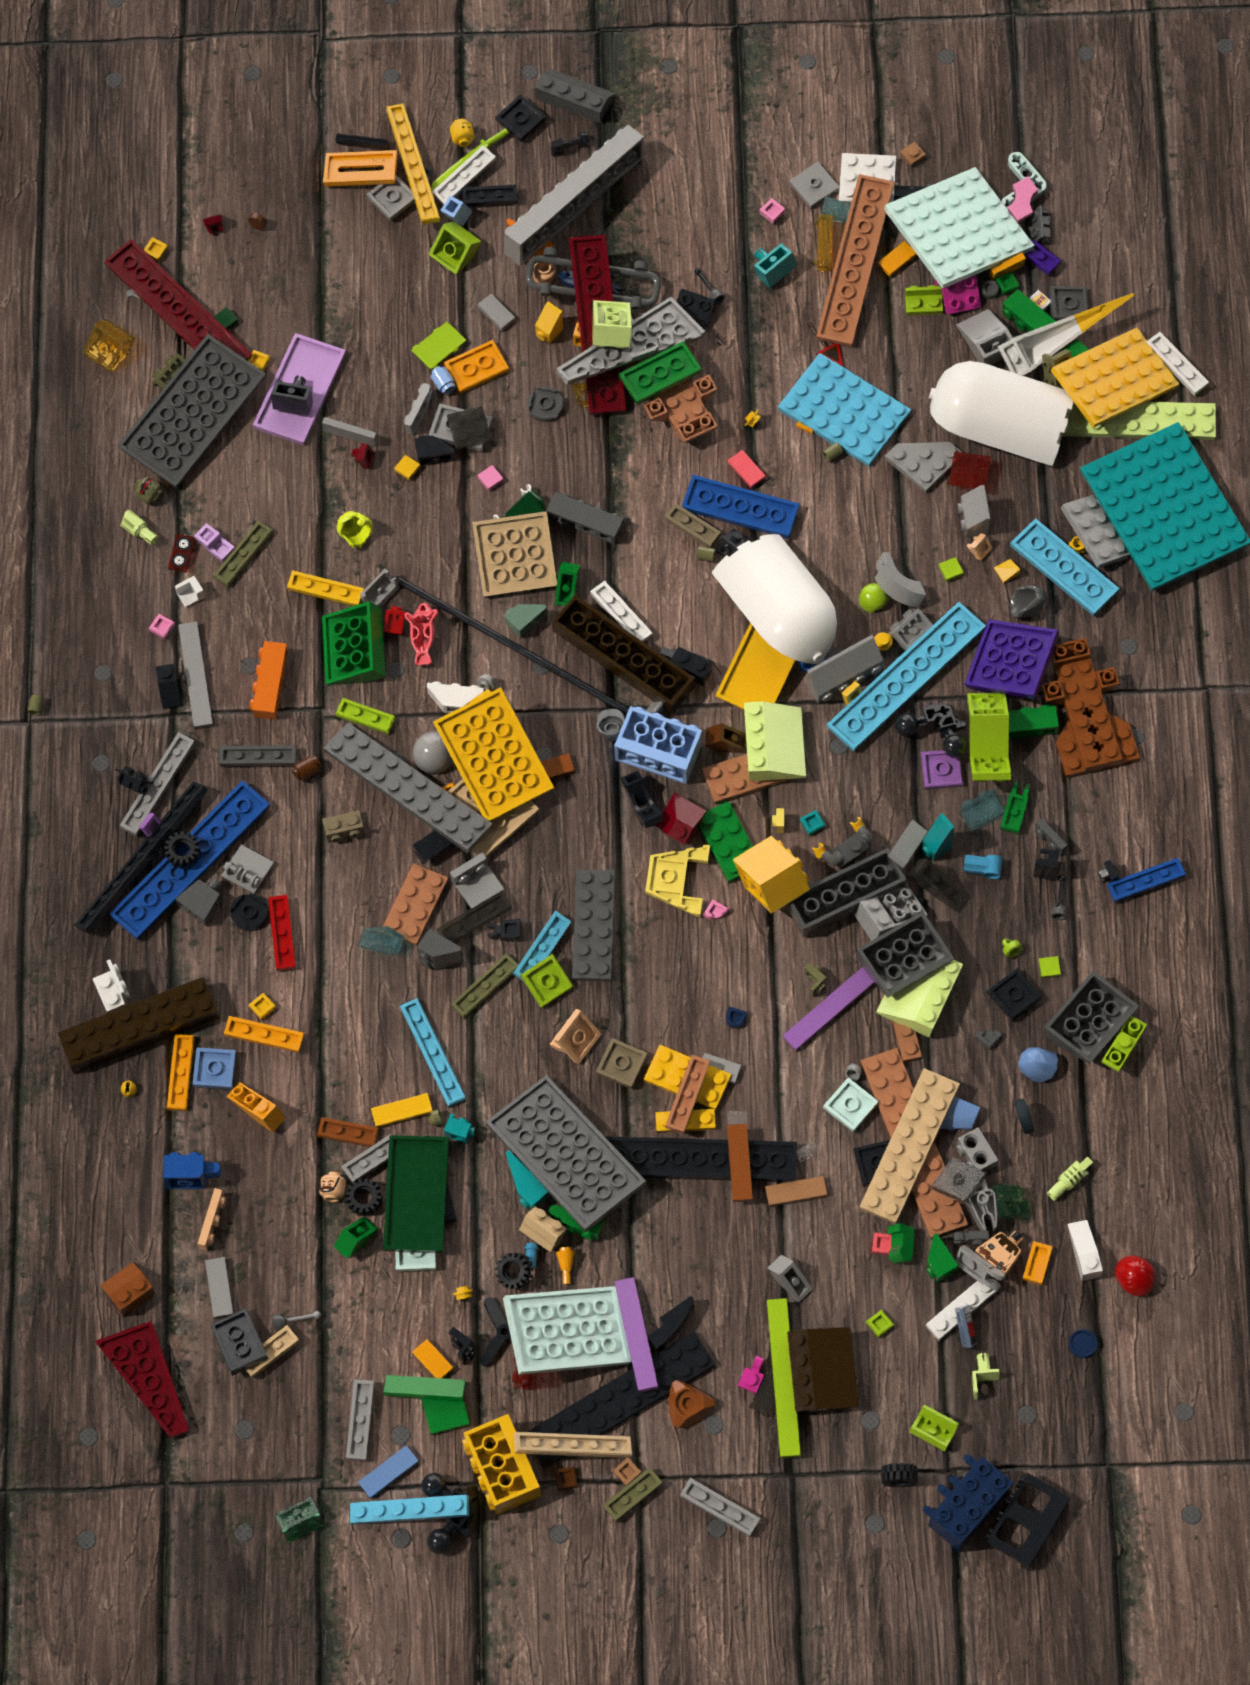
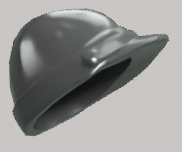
[595,709,625,741]

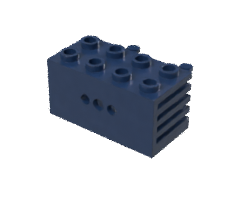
[923,1454,1013,1552]

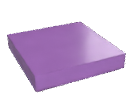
[921,750,963,790]

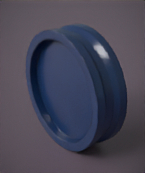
[1069,1329,1097,1359]

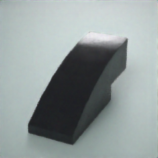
[647,1296,694,1353]

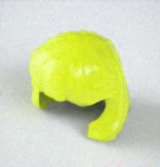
[337,511,373,548]

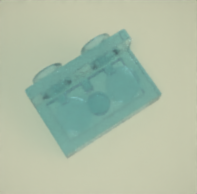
[960,789,1005,831]

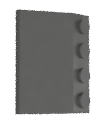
[856,911,954,998]
[1043,971,1139,1064]

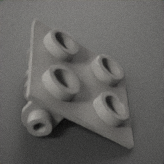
[221,845,274,894]

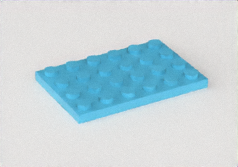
[778,353,911,467]

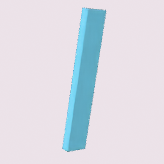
[400,998,466,1108]

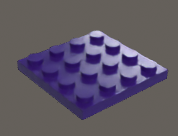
[965,619,1060,699]

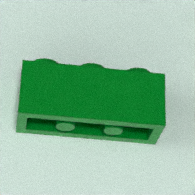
[1008,705,1059,739]

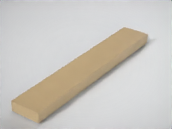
[513,1432,632,1458]

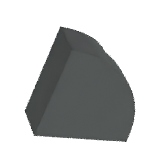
[975,1030,1003,1050]

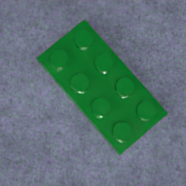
[619,341,702,405]
[699,801,753,883]

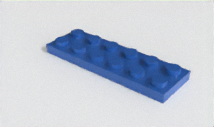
[682,475,800,539]

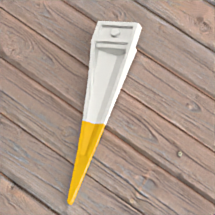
[997,293,1135,376]

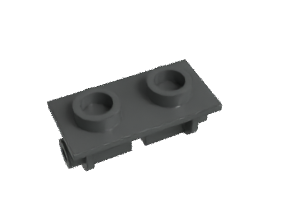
[1031,205,1051,244]

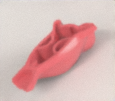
[404,603,439,666]

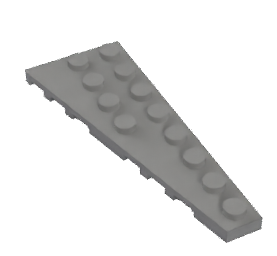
[556,297,705,385]

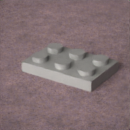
[429,403,493,452]

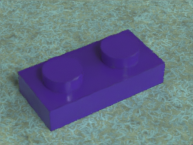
[1024,239,1061,276]

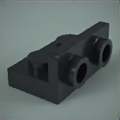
[448,1327,476,1365]

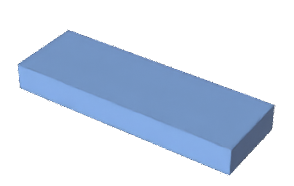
[358,1445,419,1499]

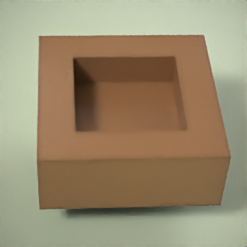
[900,142,926,167]
[613,1457,642,1486]

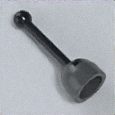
[694,268,725,305]
[1051,875,1067,920]

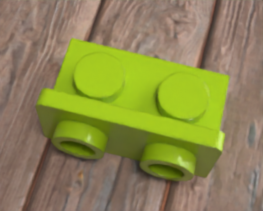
[905,285,943,316]

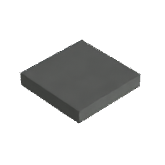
[1049,286,1088,322]

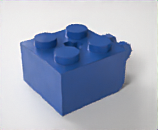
[163,1152,222,1189]

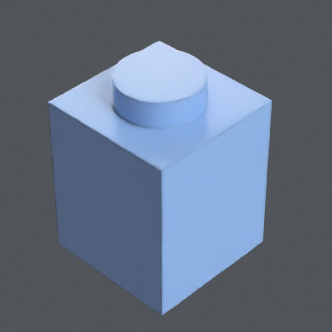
[440,196,472,226]

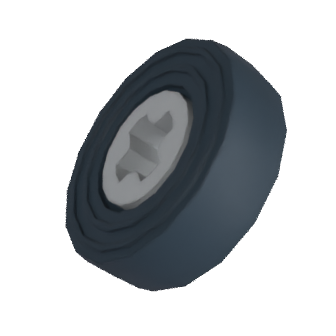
[1014,1098,1034,1134]

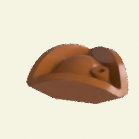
[669,1380,715,1428]

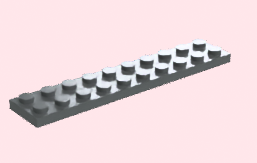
[323,722,493,853]

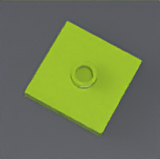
[520,954,574,1008]

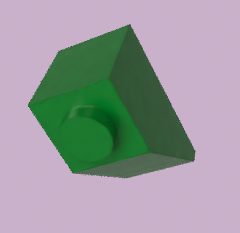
[555,562,581,606]
[333,1217,378,1259]
[926,1233,958,1283]

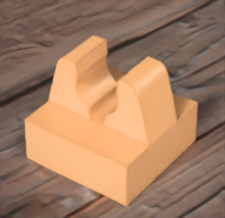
[967,533,993,560]

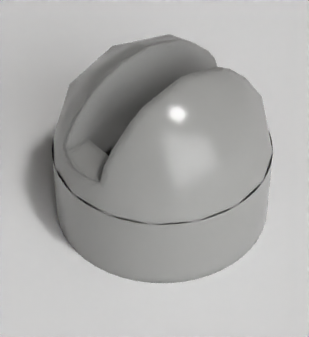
[845,1063,862,1081]

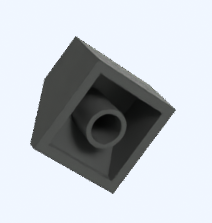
[417,929,464,970]

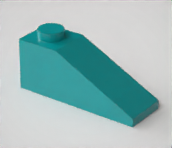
[922,813,955,861]
[505,1150,550,1210]

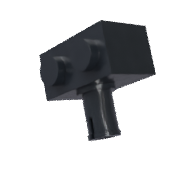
[271,375,313,415]

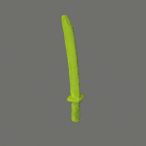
[430,128,509,191]

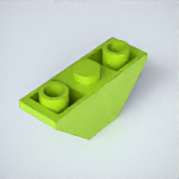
[1101,1016,1147,1072]

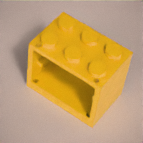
[733,836,810,914]

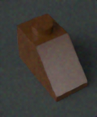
[705,723,747,753]

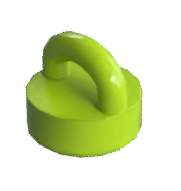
[1002,939,1022,958]

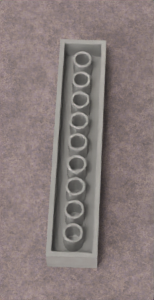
[504,125,644,266]

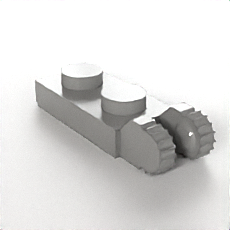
[404,383,433,435]
[955,1245,1005,1291]

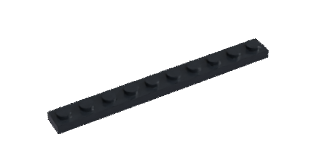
[75,782,208,934]

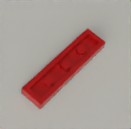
[268,895,296,971]

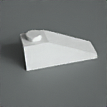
[1068,1220,1103,1281]

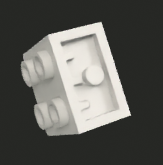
[93,960,130,1013]

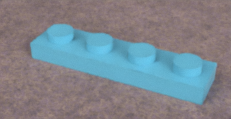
[513,911,571,982]

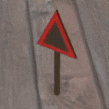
[807,322,843,367]

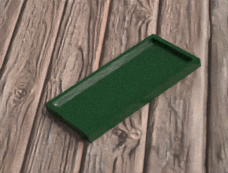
[383,1135,449,1253]

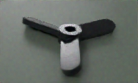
[479,1297,511,1367]

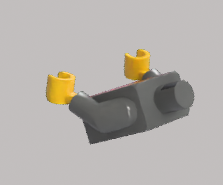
[812,817,873,869]

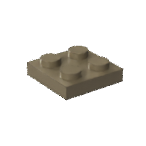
[596,1038,648,1089]

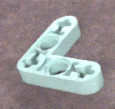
[1001,152,1046,210]

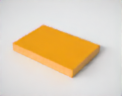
[444,340,510,394]

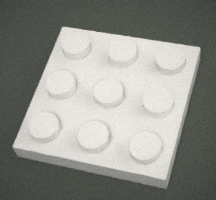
[839,153,896,205]

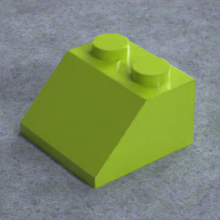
[428,221,482,275]

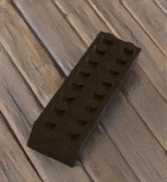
[552,595,695,714]
[57,977,219,1074]

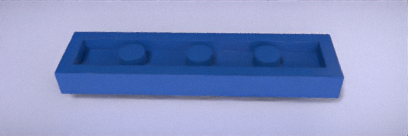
[1107,858,1186,903]

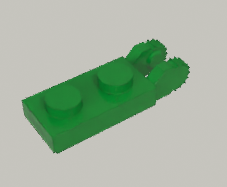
[1000,781,1031,834]

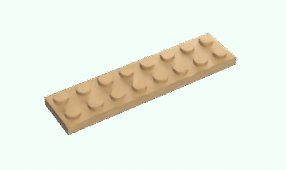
[860,1068,960,1224]

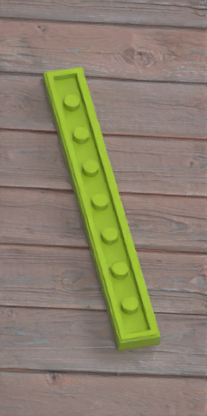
[767,1298,800,1458]

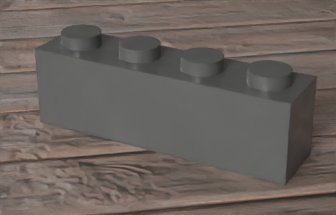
[546,492,624,545]

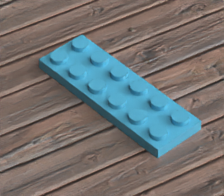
[1010,518,1119,616]

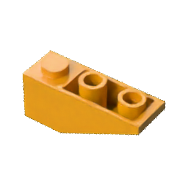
[227,1082,286,1132]

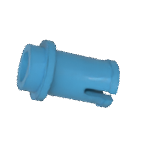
[524,1243,540,1269]

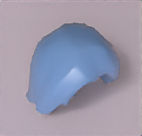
[1018,1047,1058,1083]

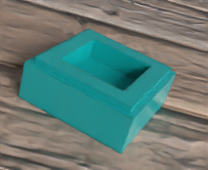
[799,810,826,836]

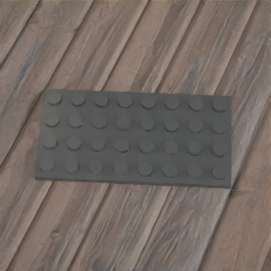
[117,334,266,489]
[486,1075,646,1232]

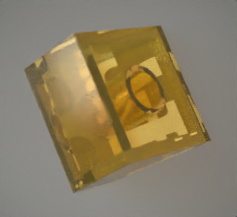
[83,319,135,373]

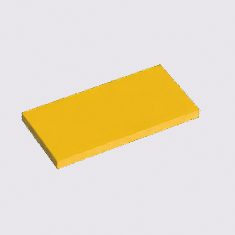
[715,623,796,710]

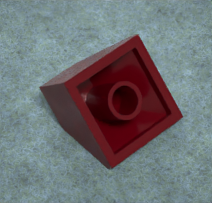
[656,792,707,845]

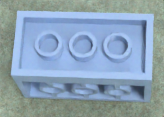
[614,706,702,785]

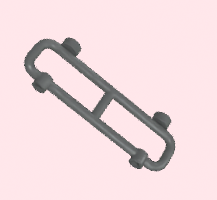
[525,247,661,310]

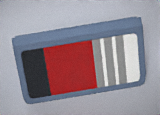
[955,1305,977,1348]

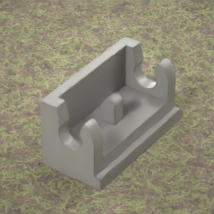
[360,569,400,608]

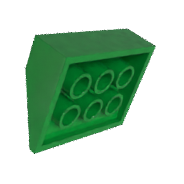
[322,601,385,686]

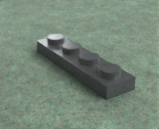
[219,745,296,767]

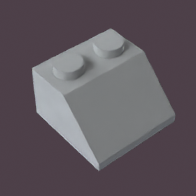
[957,485,990,537]

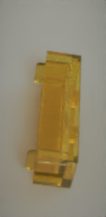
[814,214,833,272]

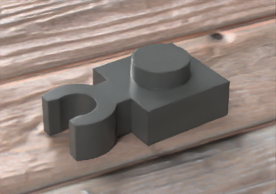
[954,1231,989,1247]

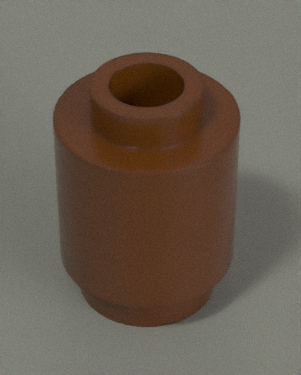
[292,756,322,782]

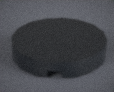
[230,894,269,931]

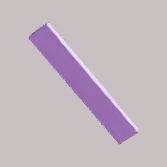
[783,967,875,1051]
[615,1277,658,1393]

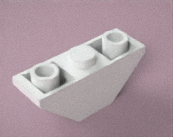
[427,682,484,713]

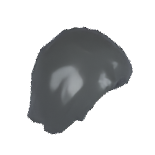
[1010,585,1045,618]

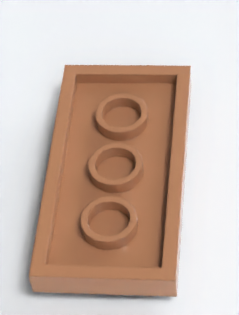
[702,754,787,805]
[381,863,449,946]

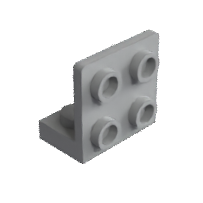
[450,852,504,910]

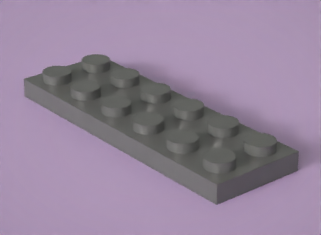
[572,869,615,982]

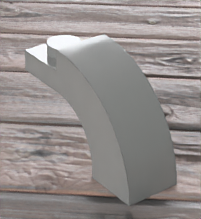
[875,552,926,608]

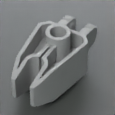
[967,1177,997,1232]

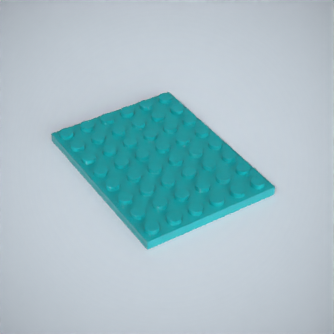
[1080,422,1250,591]

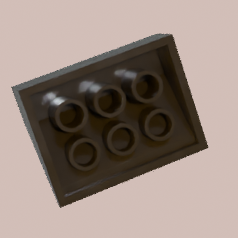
[787,1327,859,1414]

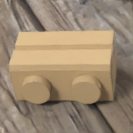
[519,1207,567,1252]

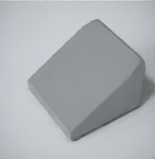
[646,701,663,714]

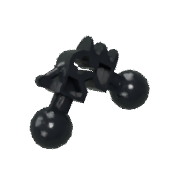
[895,701,967,758]
[421,1473,477,1554]

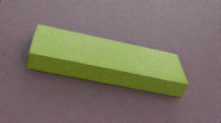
[335,698,395,735]

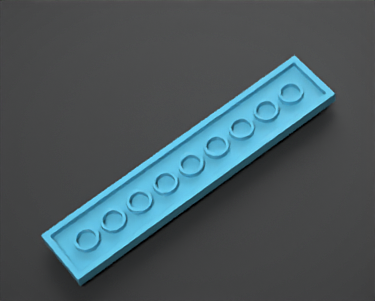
[826,602,986,752]

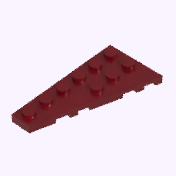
[95,1320,190,1439]

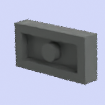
[1035,818,1067,857]

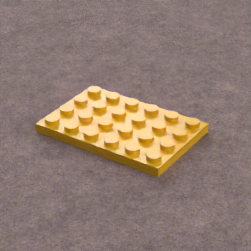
[1051,328,1179,428]
[433,687,554,822]

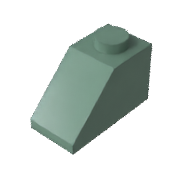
[504,604,548,638]

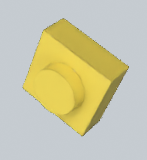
[772,808,784,833]

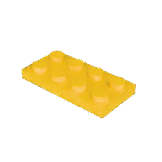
[644,1045,731,1111]

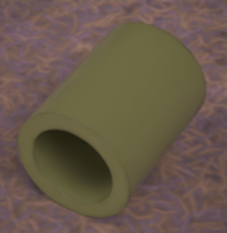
[822,442,843,462]
[696,546,715,562]
[28,695,44,716]

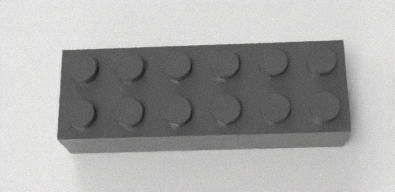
[785,848,907,937]

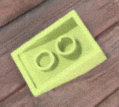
[592,300,632,349]

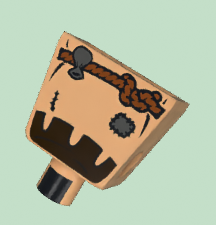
[975,1231,1023,1281]

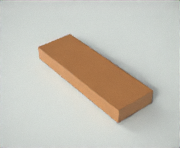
[765,1176,827,1207]

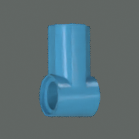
[963,855,1003,879]

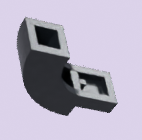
[621,771,663,828]

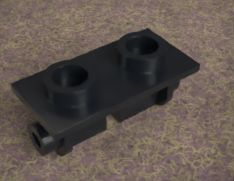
[115,767,154,794]

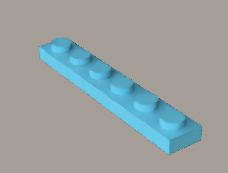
[350,1495,469,1525]

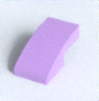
[194,523,235,563]

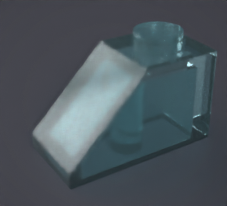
[358,926,404,955]

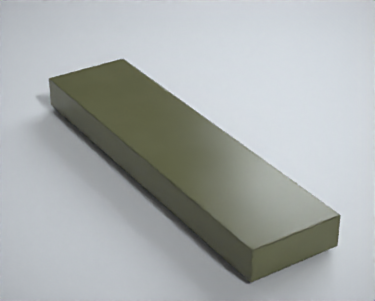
[213,520,274,588]
[450,953,519,1019]

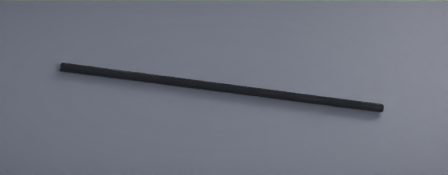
[398,577,629,715]

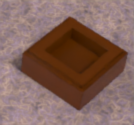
[555,1466,578,1491]

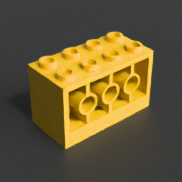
[462,1414,541,1515]

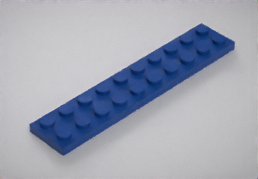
[109,780,271,940]

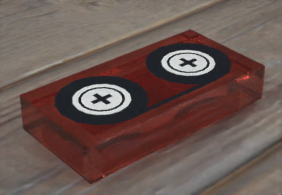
[168,534,196,573]

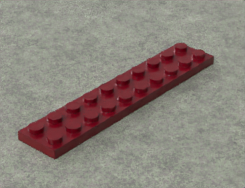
[569,235,626,415]
[104,239,253,361]

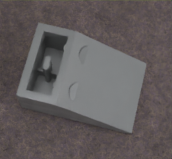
[956,309,1013,365]
[855,885,928,941]

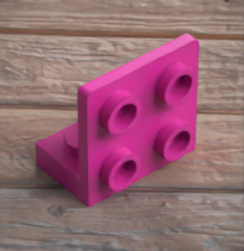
[934,275,981,314]

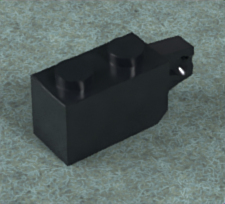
[660,646,712,686]

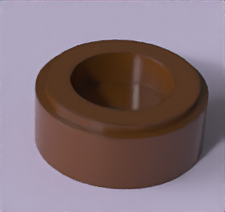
[248,213,267,230]

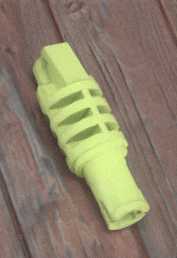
[1047,1157,1093,1201]

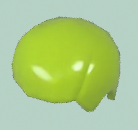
[858,583,889,613]

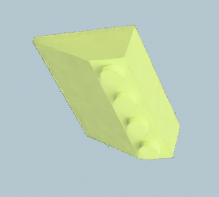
[744,702,806,781]
[876,960,963,1037]

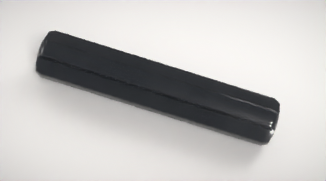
[335,133,389,150]

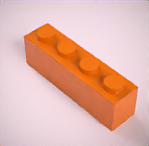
[250,641,288,720]

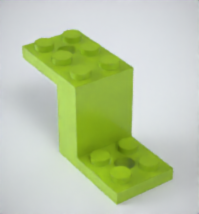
[967,693,1011,782]

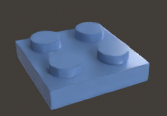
[193,1048,236,1089]

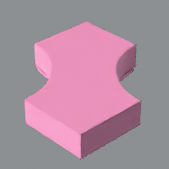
[1008,177,1038,223]

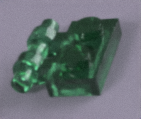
[993,1183,1031,1220]

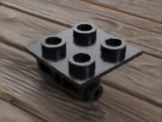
[677,288,715,330]

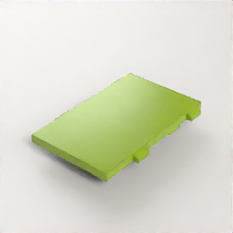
[411,321,466,370]

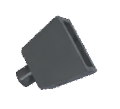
[176,877,222,926]

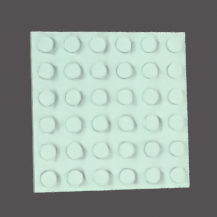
[884,167,1034,289]

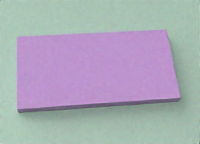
[253,333,346,446]

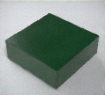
[214,307,238,330]

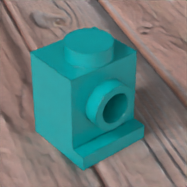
[444,1113,476,1144]

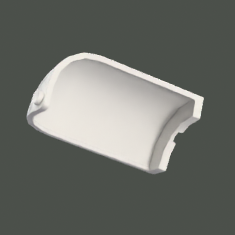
[929,361,1073,466]
[712,534,837,664]

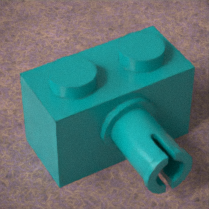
[754,243,797,288]

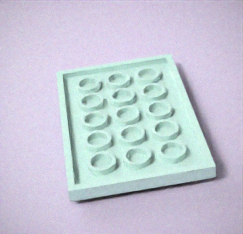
[503,1286,632,1375]

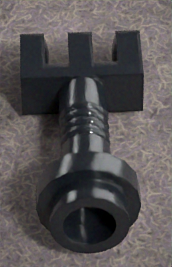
[550,132,590,156]

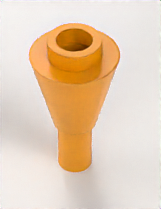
[556,1247,576,1284]

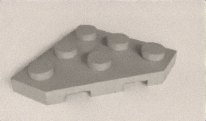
[885,442,964,493]

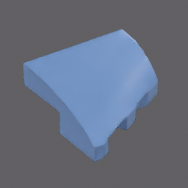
[940,1097,980,1131]

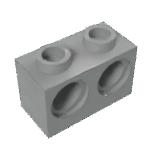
[956,1127,998,1177]

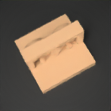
[550,1009,601,1064]

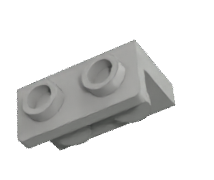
[887,608,933,650]

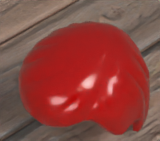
[1114,1255,1155,1297]

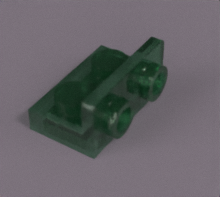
[275,1497,324,1542]

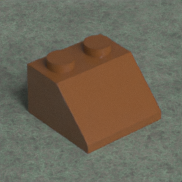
[100,1262,156,1317]

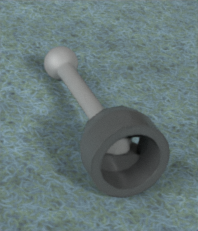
[272,1311,321,1331]

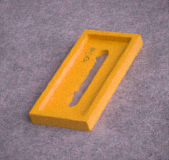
[323,150,398,187]

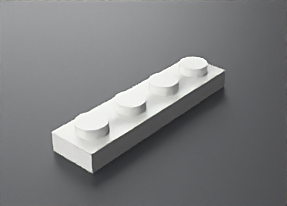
[432,145,496,205]
[1146,332,1209,396]
[590,581,653,642]
[926,1281,998,1341]

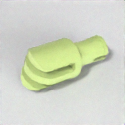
[120,510,159,546]

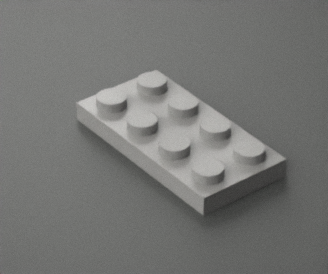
[1060,495,1130,568]

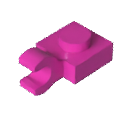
[738,1356,764,1394]

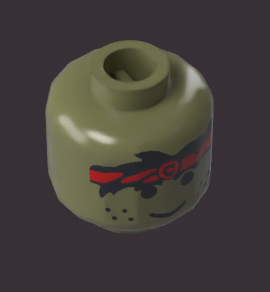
[133,476,162,504]

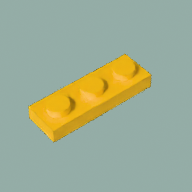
[655,1109,716,1133]

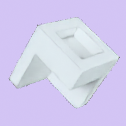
[175,576,205,608]

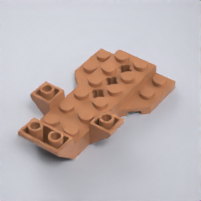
[621,343,718,443]

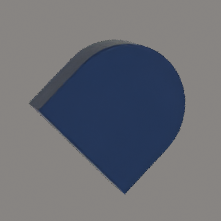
[726,1006,748,1029]

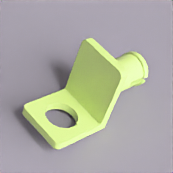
[972,1353,1000,1400]

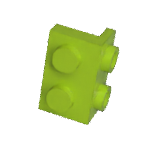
[909,1405,959,1452]

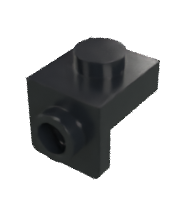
[716,529,748,557]

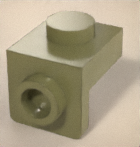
[804,962,826,996]

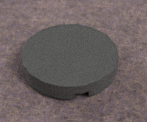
[528,387,564,422]

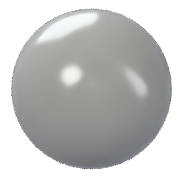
[413,732,453,774]

